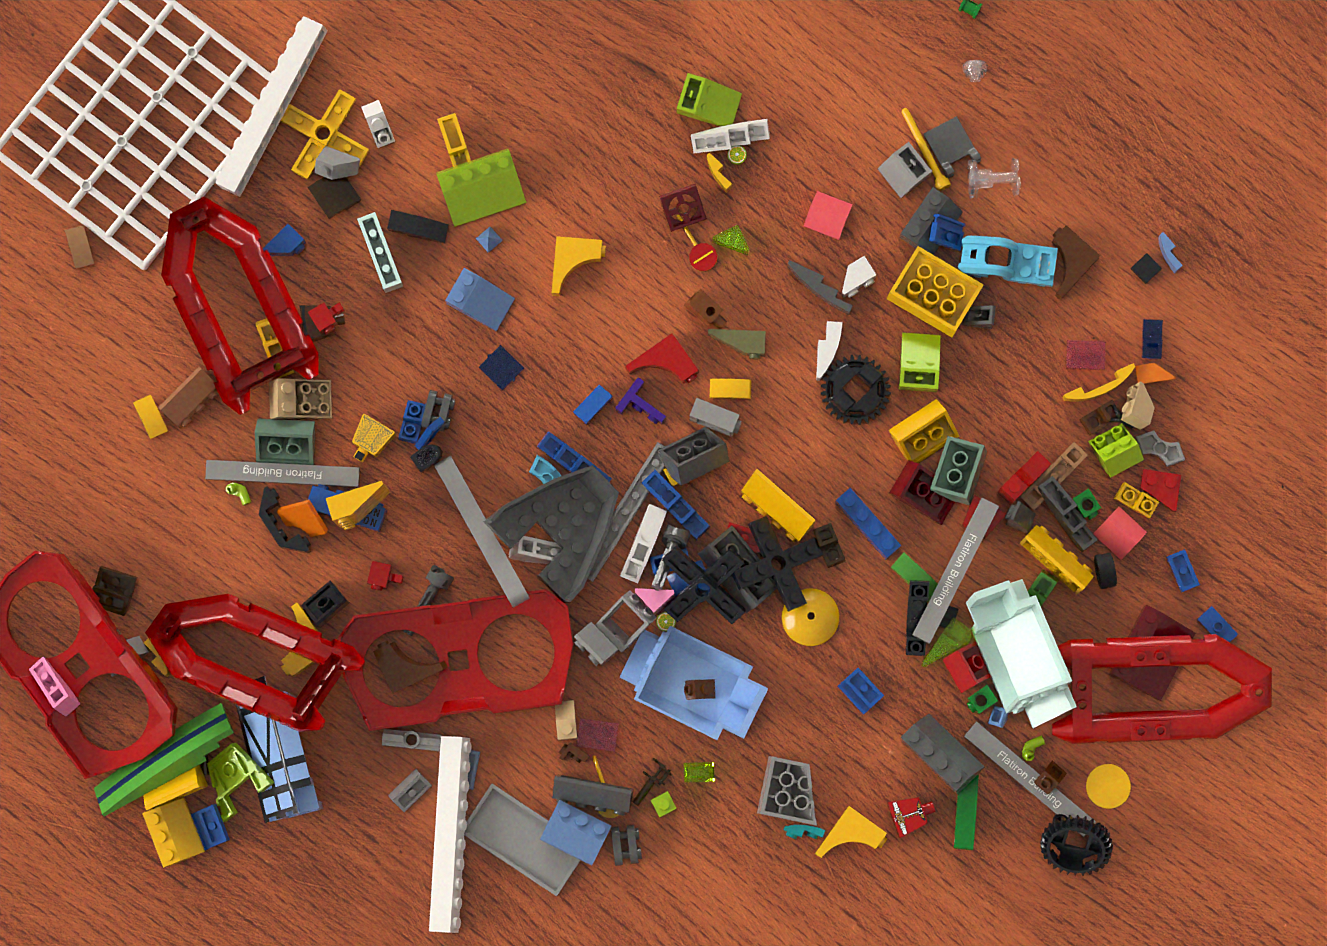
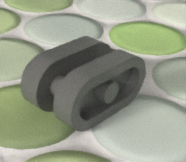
[421,390,456,432]
[611,824,642,866]

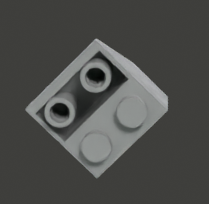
[878,142,932,198]
[574,622,619,666]

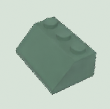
[255,419,315,465]
[930,436,987,505]

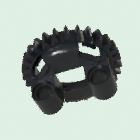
[820,355,891,425]
[1040,814,1113,876]

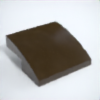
[308,177,361,219]
[92,566,138,616]

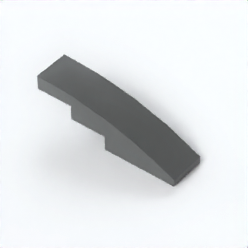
[787,260,853,315]
[1038,476,1098,553]

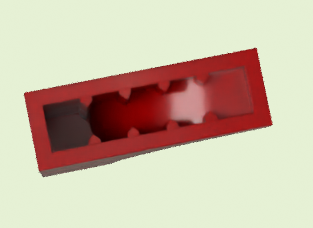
[625,333,699,384]
[997,451,1051,505]

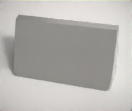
[388,769,432,812]

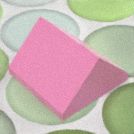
[635,588,674,615]

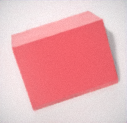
[803,191,853,240]
[1093,506,1147,560]

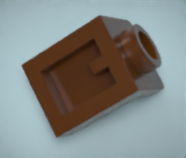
[559,742,590,763]
[1034,760,1067,794]

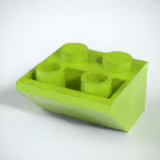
[1089,423,1144,478]

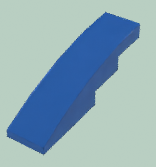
[537,431,612,482]
[642,470,710,540]

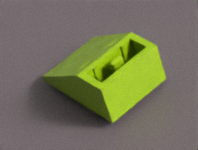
[677,73,742,126]
[898,332,941,392]

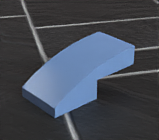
[1158,232,1183,273]

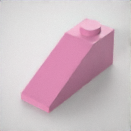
[29,657,80,716]

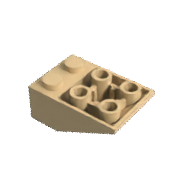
[269,379,332,420]

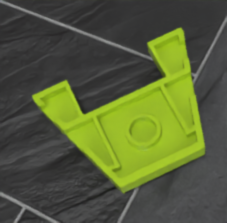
[207,743,274,822]

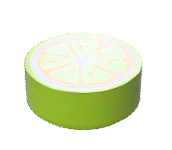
[727,145,746,165]
[656,612,676,632]

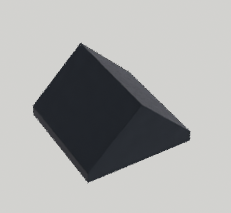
[301,580,350,628]

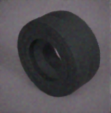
[1094,553,1117,589]

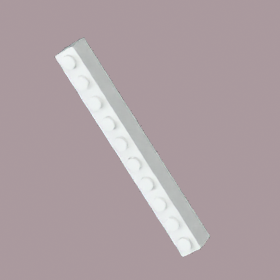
[215,16,328,197]
[429,736,471,933]

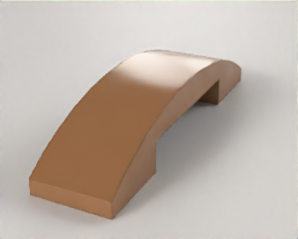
[1021,442,1088,510]

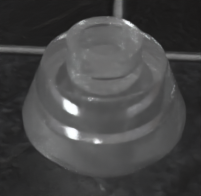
[962,60,988,82]

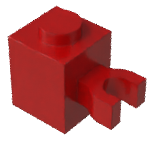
[308,302,345,334]
[367,561,404,591]

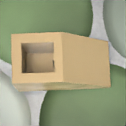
[1121,382,1155,430]

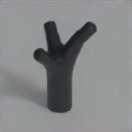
[1109,404,1134,429]

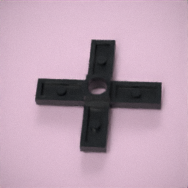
[732,516,823,612]
[662,545,746,624]

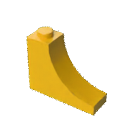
[552,236,606,296]
[281,603,323,677]
[815,806,887,858]

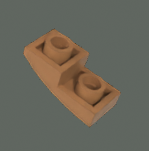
[65,225,94,269]

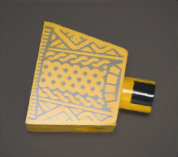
[352,414,396,463]

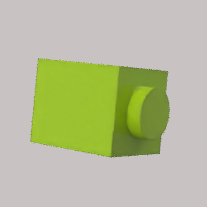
[651,791,677,818]

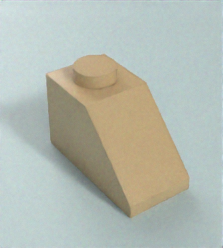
[555,700,578,741]

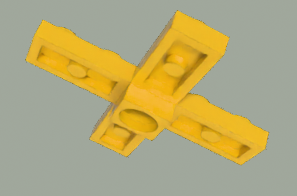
[281,89,370,180]

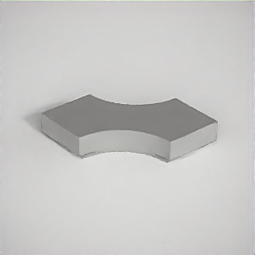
[1135,430,1185,467]

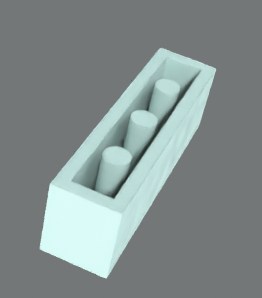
[357,212,403,293]

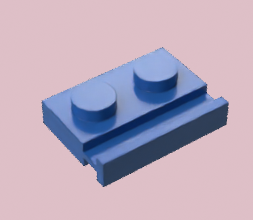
[929,214,965,251]
[837,668,884,715]
[191,804,230,850]

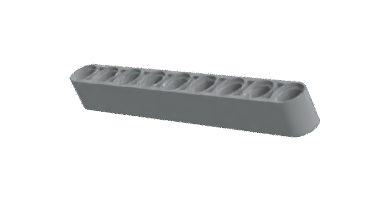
[434,455,530,608]

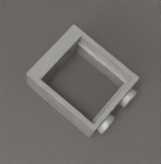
[689,398,742,437]
[595,590,657,653]

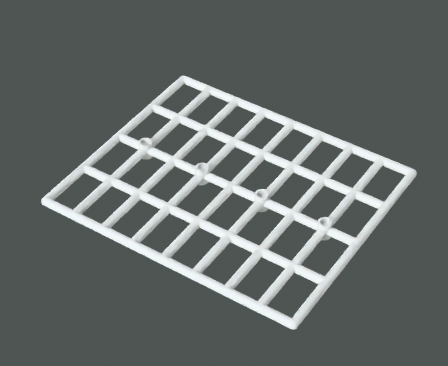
[0,0,271,270]

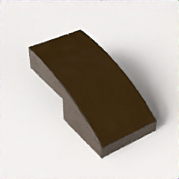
[813,523,846,568]

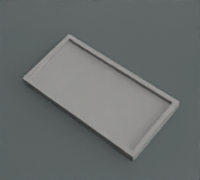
[464,784,580,896]

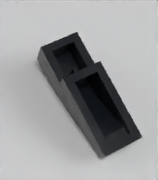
[387,210,449,243]

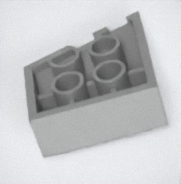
[757,756,817,826]

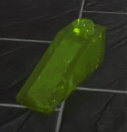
[920,617,973,668]

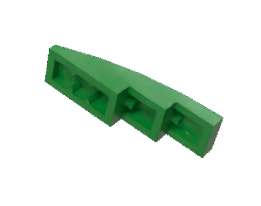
[954,774,979,850]

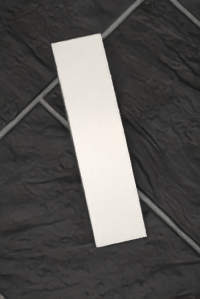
[691,119,770,153]

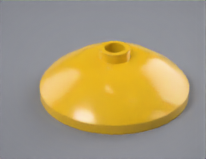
[782,588,839,646]

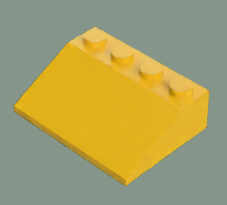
[887,246,983,337]
[741,469,815,543]
[326,481,390,530]
[1019,525,1094,595]

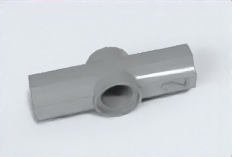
[382,729,442,752]

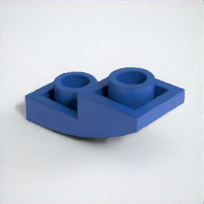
[398,400,426,444]

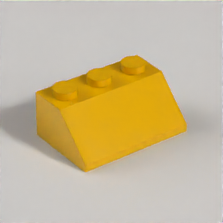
[889,399,959,463]
[143,765,208,810]
[142,798,205,868]

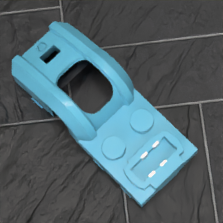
[958,236,1058,287]

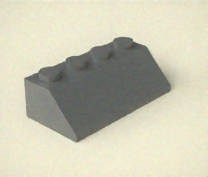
[698,526,777,613]
[900,714,985,795]
[552,774,634,815]

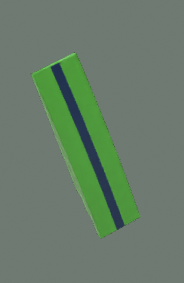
[94,703,234,816]

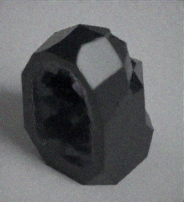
[410,444,443,474]

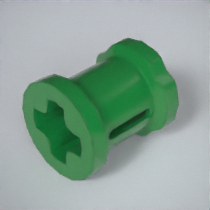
[958,0,983,19]

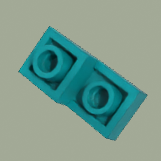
[783,825,825,840]

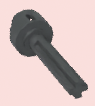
[651,524,691,591]
[403,565,454,636]

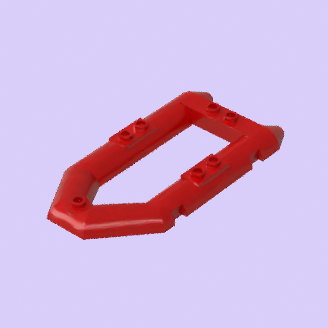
[161,197,319,415]
[145,594,365,732]
[1052,634,1272,744]

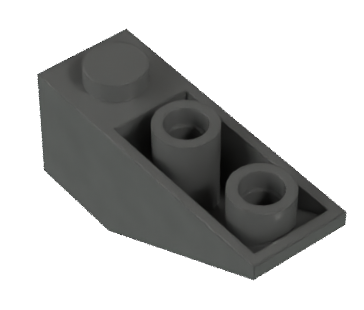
[1004,501,1036,534]

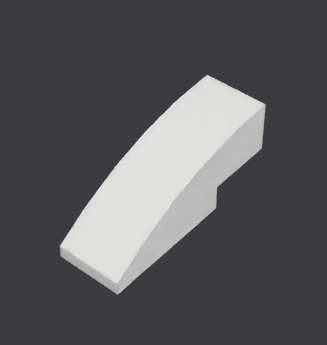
[816,321,842,381]

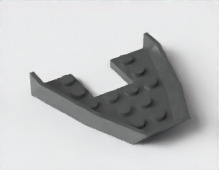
[483,465,619,603]

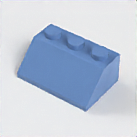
[540,800,611,866]

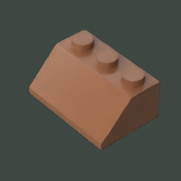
[158,367,218,428]

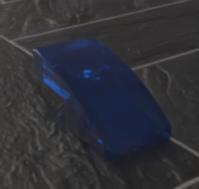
[1142,319,1163,359]

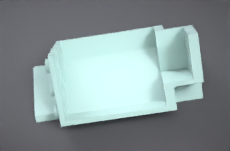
[966,579,1077,728]

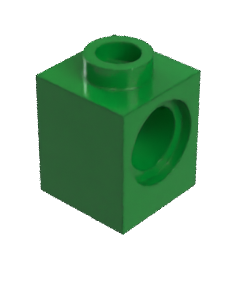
[1072,488,1101,520]
[967,685,998,714]

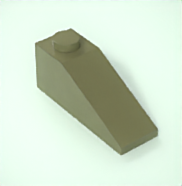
[708,329,766,360]

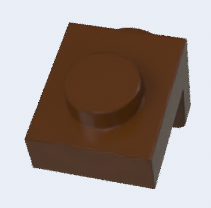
[684,679,716,700]

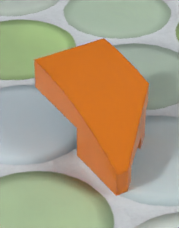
[1135,363,1176,385]

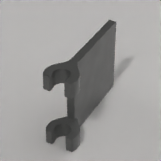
[923,116,981,179]

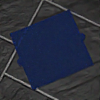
[479,345,524,391]

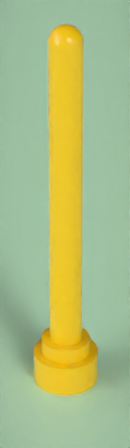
[902,108,951,191]

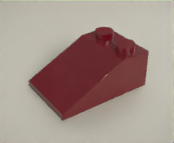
[889,460,955,525]

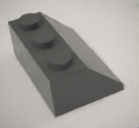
[899,187,963,255]
[658,427,729,485]

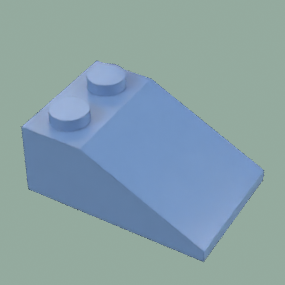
[445,268,515,332]

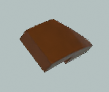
[1080,399,1114,436]

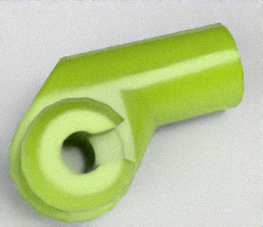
[226,483,252,506]
[1022,735,1045,761]

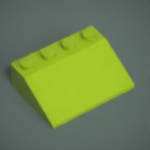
[436,149,526,227]

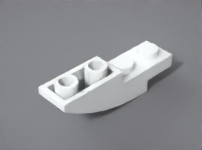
[620,504,667,583]

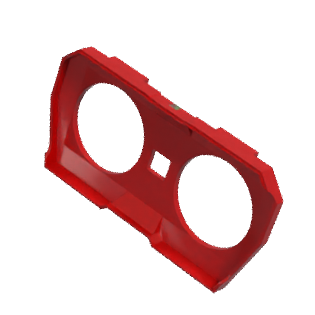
[0,550,178,779]
[338,589,573,731]

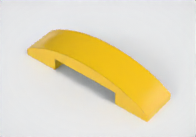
[1062,363,1135,402]

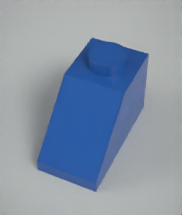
[263,224,306,256]

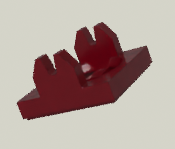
[659,184,707,232]

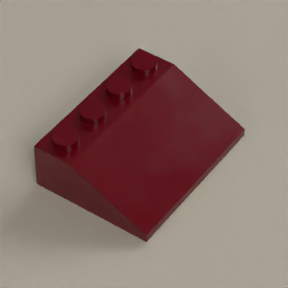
[1109,605,1196,701]

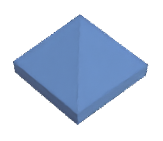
[476,227,503,253]
[988,705,1009,728]

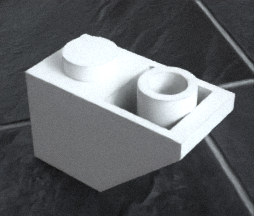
[362,100,395,148]
[841,256,876,298]

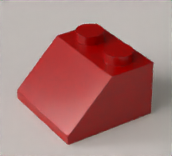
[942,641,991,693]

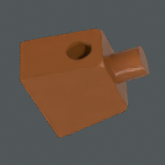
[684,289,727,329]

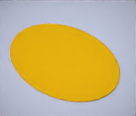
[1086,764,1131,809]

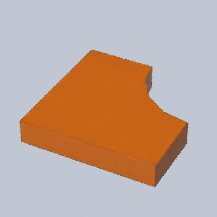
[277,500,328,537]

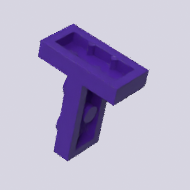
[615,377,666,425]

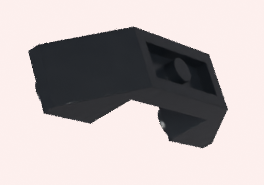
[258,486,311,553]
[906,580,930,656]

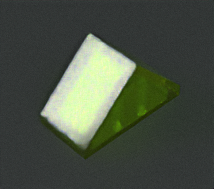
[712,225,749,255]
[683,762,715,783]

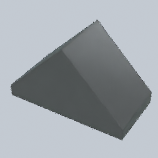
[962,305,996,329]

